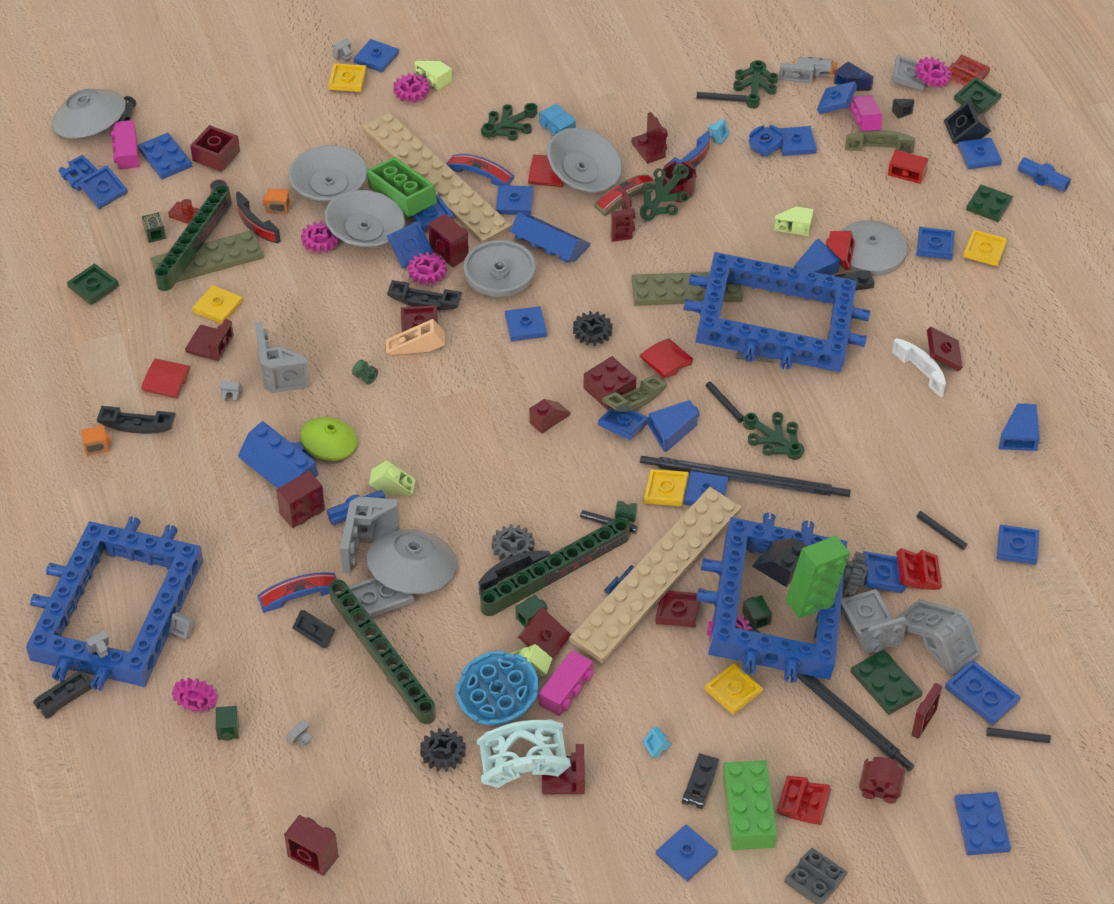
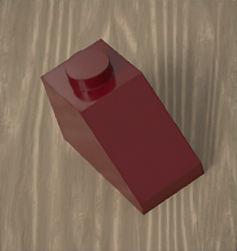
[529,399,570,434]

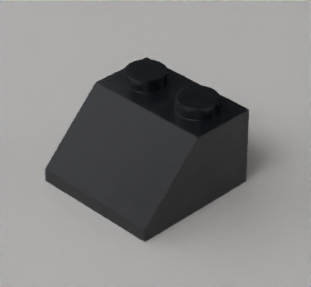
[944,99,991,144]
[752,538,807,587]

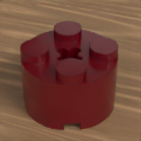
[663,161,697,202]
[859,757,906,804]

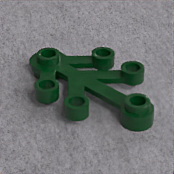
[733,60,778,108]
[481,103,538,141]
[640,164,689,221]
[743,412,805,460]

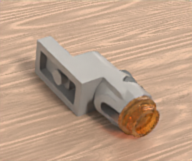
[779,57,838,83]

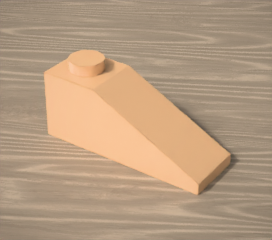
[386,319,445,355]

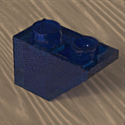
[834,61,874,91]

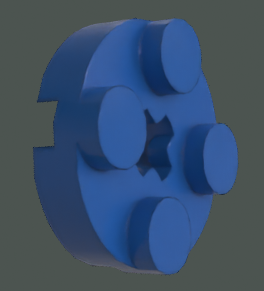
[749,125,783,156]

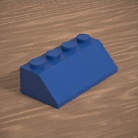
[510,212,591,262]
[238,421,319,489]

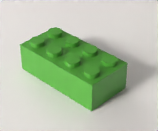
[366,157,437,217]
[786,535,850,618]
[722,760,777,850]

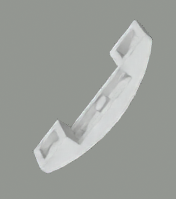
[892,338,946,397]

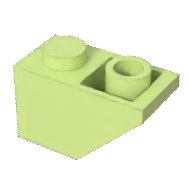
[414,61,452,91]
[774,206,813,236]
[369,460,415,496]
[510,644,552,678]

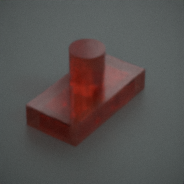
[168,199,199,224]

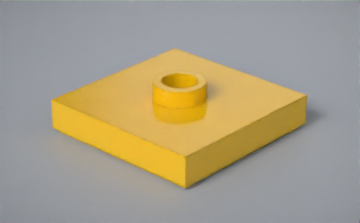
[328,63,367,92]
[963,229,1008,267]
[192,285,243,324]
[644,469,689,507]
[704,663,763,715]

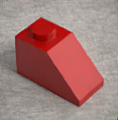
[826,231,855,270]

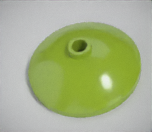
[300,416,357,461]

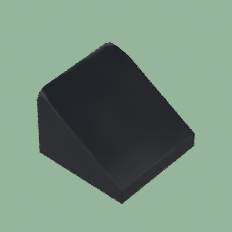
[892,99,914,119]

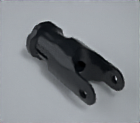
[117,96,137,122]

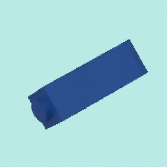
[794,239,840,276]
[648,400,700,452]
[998,403,1040,451]

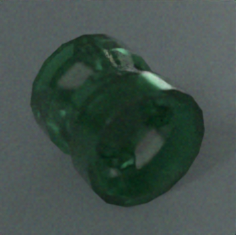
[352,359,378,384]
[615,500,638,523]

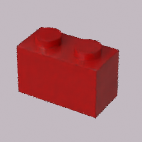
[888,150,929,184]

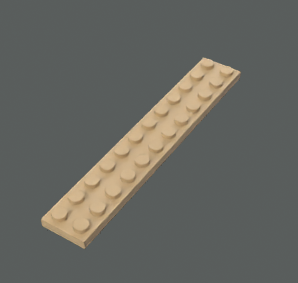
[362,112,512,244]
[569,487,742,663]

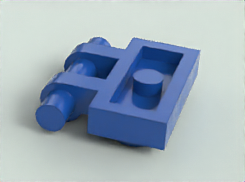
[59,155,98,191]

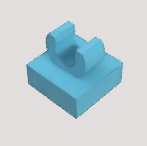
[707,119,729,144]
[643,727,671,757]

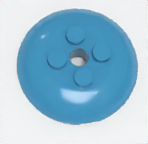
[456,651,539,726]

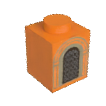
[263,188,290,214]
[81,425,111,456]

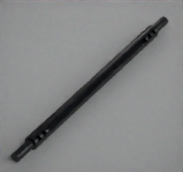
[640,456,851,497]
[748,624,915,771]

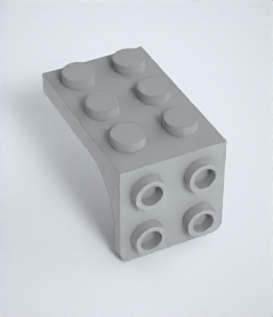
[841,589,907,654]

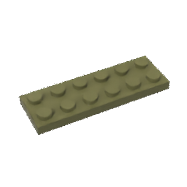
[150,230,264,282]
[631,272,743,306]

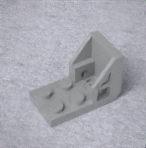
[255,322,310,393]
[340,496,400,574]
[895,599,981,675]

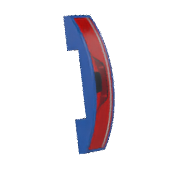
[664,131,710,167]
[446,154,514,186]
[258,572,337,613]

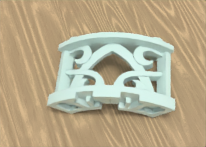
[477,719,571,788]

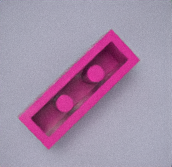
[849,95,882,131]
[111,120,140,170]
[538,650,594,716]

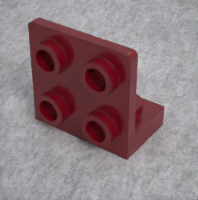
[631,112,668,164]
[610,190,636,242]
[185,319,234,361]
[542,744,585,795]

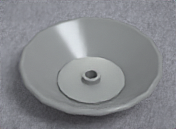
[52,89,126,139]
[547,128,622,193]
[288,145,368,201]
[324,190,406,247]
[367,529,457,594]

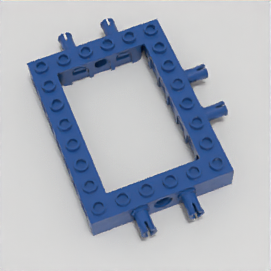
[683,252,870,372]
[696,513,847,683]
[26,516,203,691]

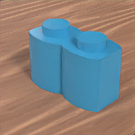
[539,104,576,136]

